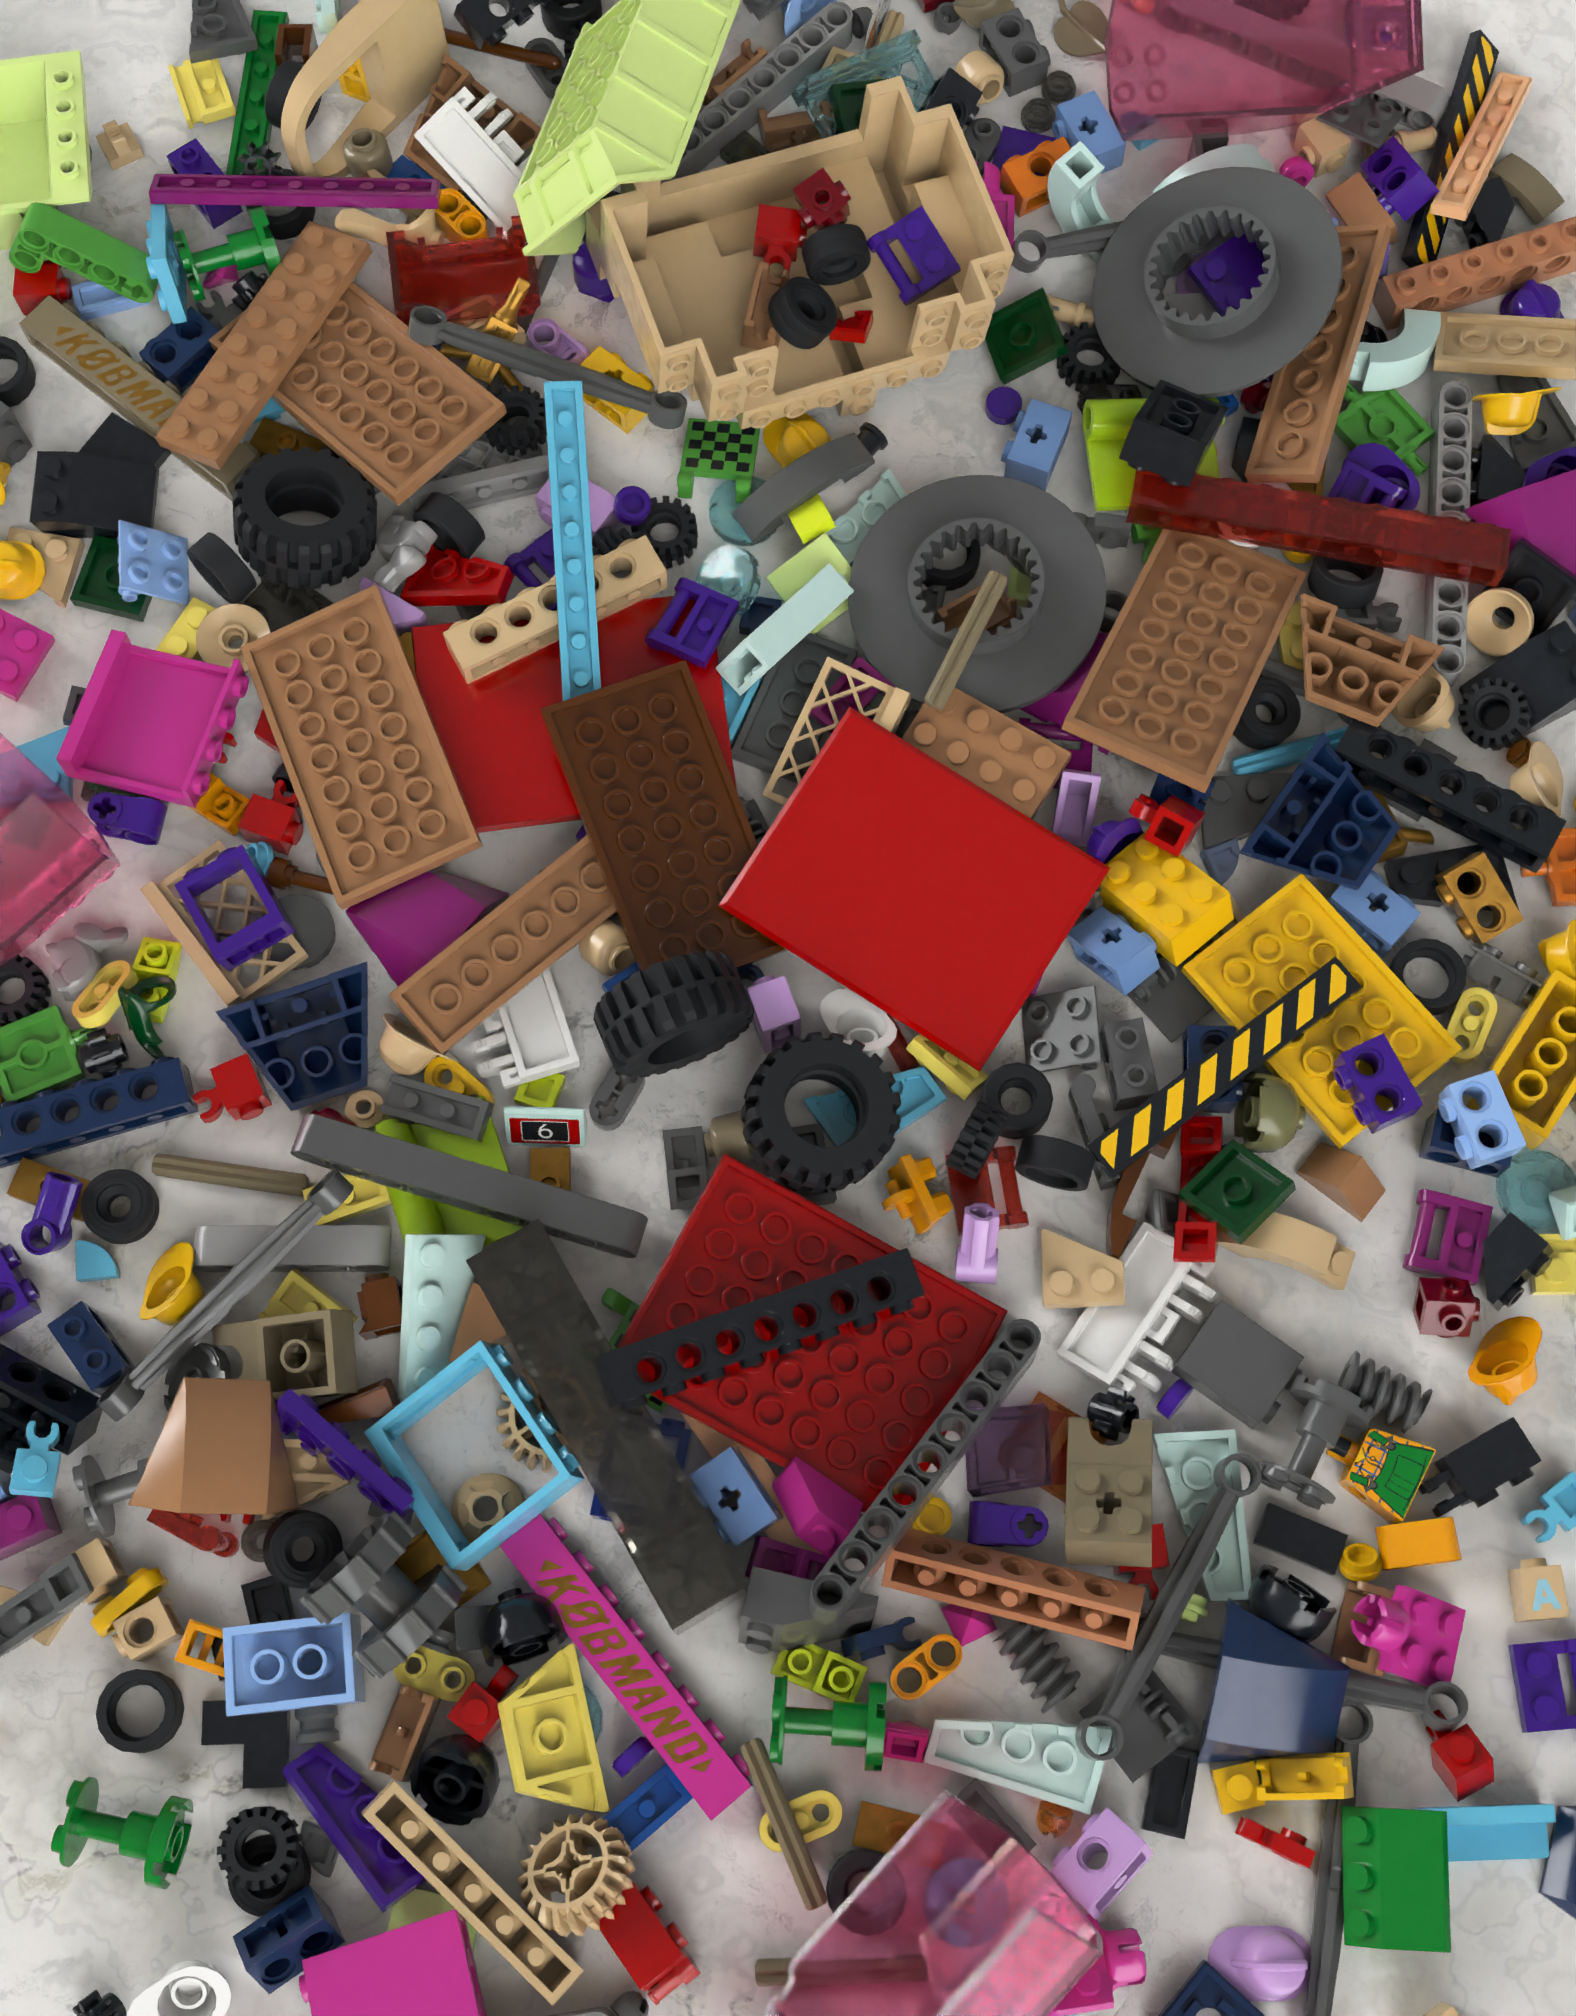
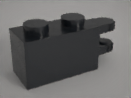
[1418,1417,1542,1518]

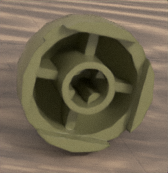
[1234,1072,1306,1153]

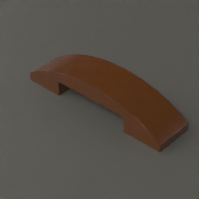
[1106,1129,1179,1259]

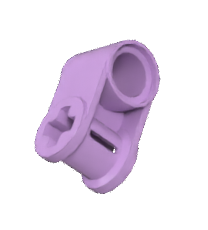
[528,318,591,365]

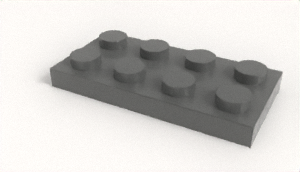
[731,633,857,784]

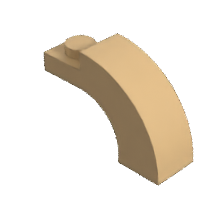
[1218,1212,1356,1290]

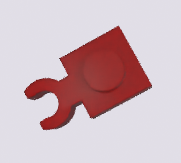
[1235,1817,1316,1869]

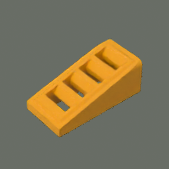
[174,1619,225,1678]

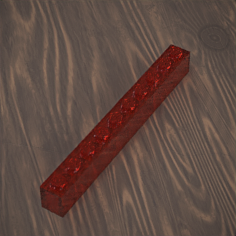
[1126,470,1511,587]

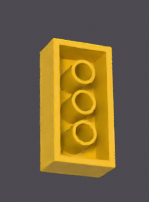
[1465,969,1576,1151]

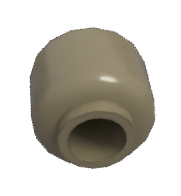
[343,128,393,177]
[704,1110,755,1163]

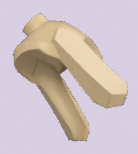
[335,169,445,256]

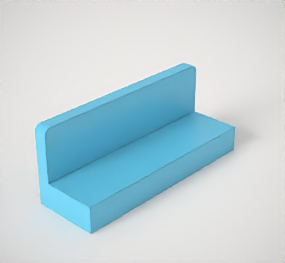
[1413,1803,1556,1862]

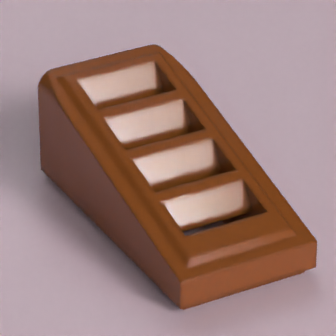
[318,1377,401,1423]

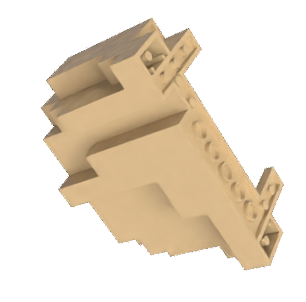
[586,75,1014,430]

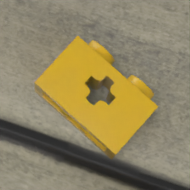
[580,345,654,434]

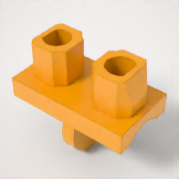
[881,1153,953,1235]

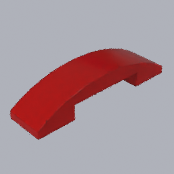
[1173,1116,1223,1263]

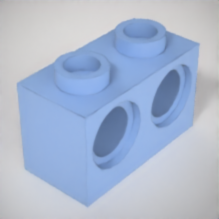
[1438,1070,1527,1170]

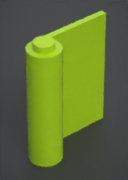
[1082,397,1225,511]
[374,1096,528,1248]

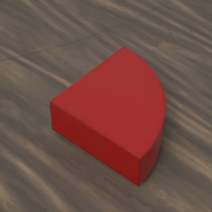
[829,310,874,344]

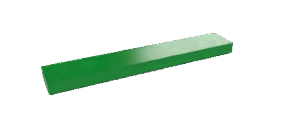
[226,10,289,175]

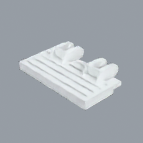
[413,86,531,245]
[470,968,580,1089]
[1056,1221,1220,1398]

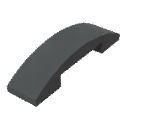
[733,433,875,544]
[0,1553,94,1657]

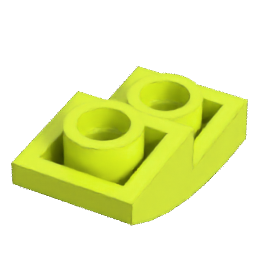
[787,494,836,544]
[122,937,182,1024]
[770,1644,868,1702]

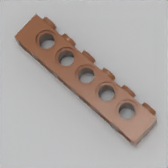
[1373,216,1576,331]
[881,1528,1146,1651]

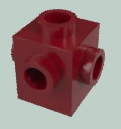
[793,168,851,231]
[1413,1277,1480,1338]

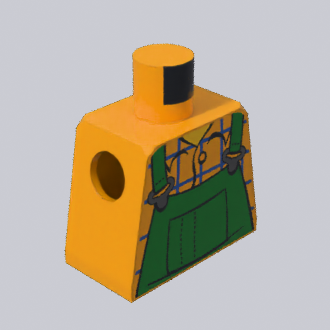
[1326,1428,1436,1524]

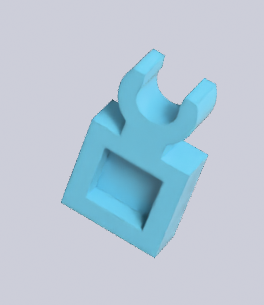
[9,1421,61,1498]
[1520,1471,1576,1543]

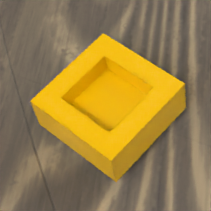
[1210,1761,1265,1815]

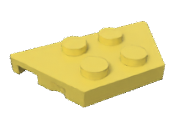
[497,1643,610,1813]

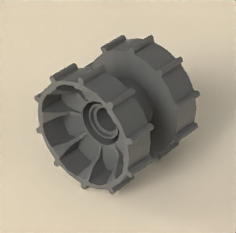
[299,1511,468,1679]

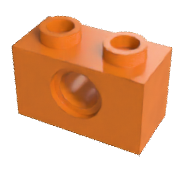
[1000,136,1071,218]

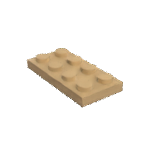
[1433,311,1576,380]

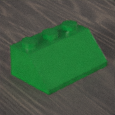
[1342,1806,1451,1953]

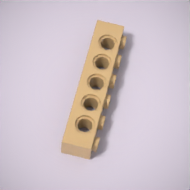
[443,535,668,684]
[361,1779,584,2006]

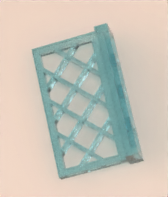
[791,29,935,139]

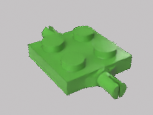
[1334,381,1435,478]
[0,1004,98,1102]

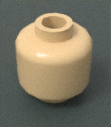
[954,50,1005,105]
[579,919,635,976]

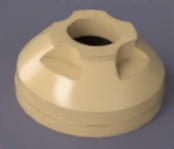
[1467,587,1534,657]
[451,1473,525,1549]

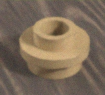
[345,1090,385,1129]

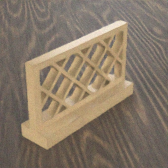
[762,657,912,806]
[140,840,309,1007]

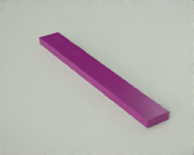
[149,174,441,209]

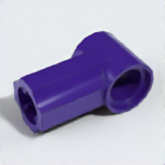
[21,1172,83,1255]

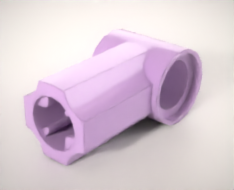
[954,1203,1000,1284]

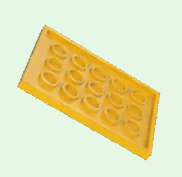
[1181,873,1463,1149]

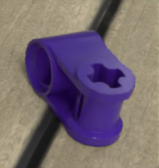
[87,792,168,845]
[967,1501,1049,1547]

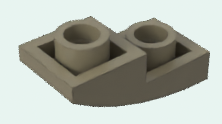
[1488,153,1565,225]

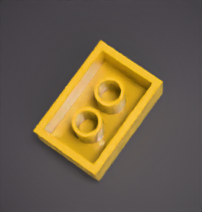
[1099,830,1234,967]

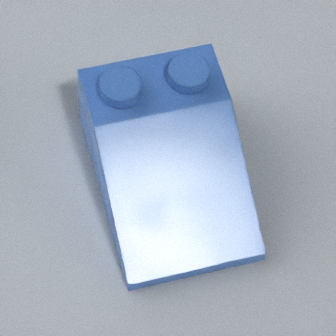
[223,1613,365,1717]

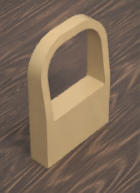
[281,0,450,177]

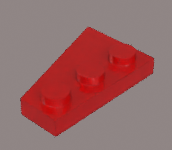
[399,544,514,606]

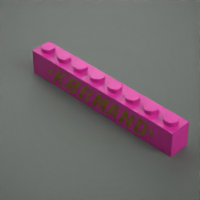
[500,1514,753,1821]

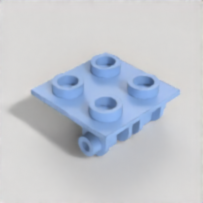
[117,520,189,605]

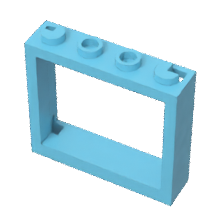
[364,1340,584,1571]

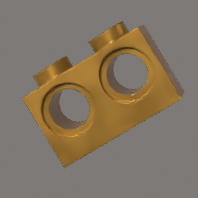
[1435,852,1524,944]

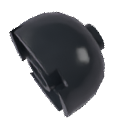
[1248,1564,1337,1643]
[479,1588,568,1667]
[410,1733,500,1826]

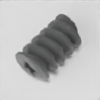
[1338,1351,1433,1434]
[993,1621,1081,1714]

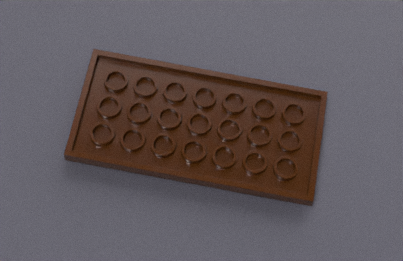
[540,660,788,971]

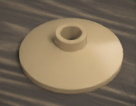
[196,604,271,673]

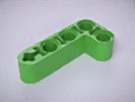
[9,202,159,303]

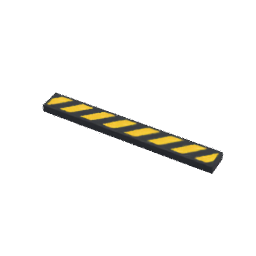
[1401,29,1499,268]
[1086,957,1362,1179]

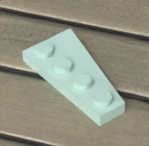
[398,1234,486,1400]
[1153,1429,1252,1602]
[924,1717,1112,1815]

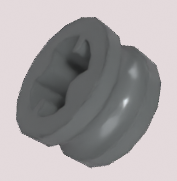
[421,1628,456,1656]

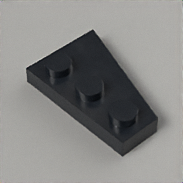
[1383,844,1520,912]

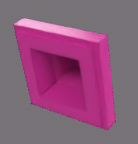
[203,265,239,290]
[941,1604,997,1647]
[883,1720,929,1763]

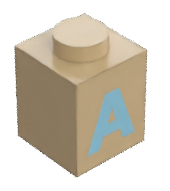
[1507,1558,1570,1622]

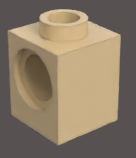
[112,1596,185,1662]

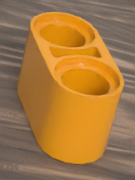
[435,188,491,258]
[1375,1517,1462,1571]
[889,1634,963,1701]

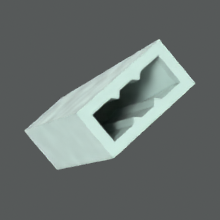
[715,563,854,696]

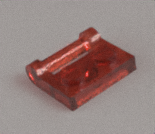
[944,1146,1029,1236]
[146,1509,240,1558]

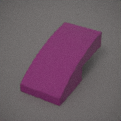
[744,1535,830,1581]

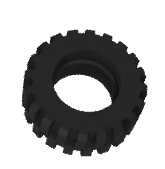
[232,447,377,589]
[593,950,754,1078]
[741,1032,901,1193]

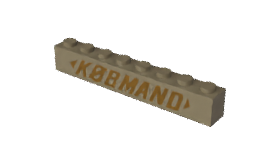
[19,295,261,501]

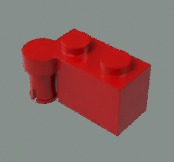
[600,1881,701,2005]

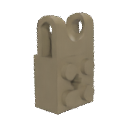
[212,1309,358,1403]
[1064,1417,1153,1567]

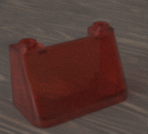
[386,215,541,327]

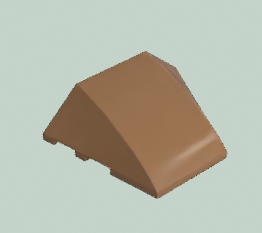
[403,53,541,193]
[1300,593,1445,728]
[128,1377,299,1515]

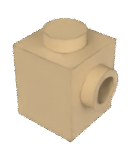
[1292,117,1352,178]
[53,1537,128,1605]

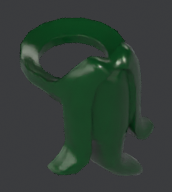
[118,976,177,1059]

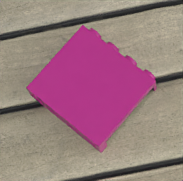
[56,629,249,808]
[299,1909,486,2016]

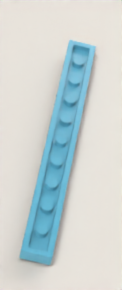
[544,381,601,701]

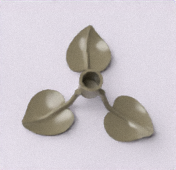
[953,0,1112,57]

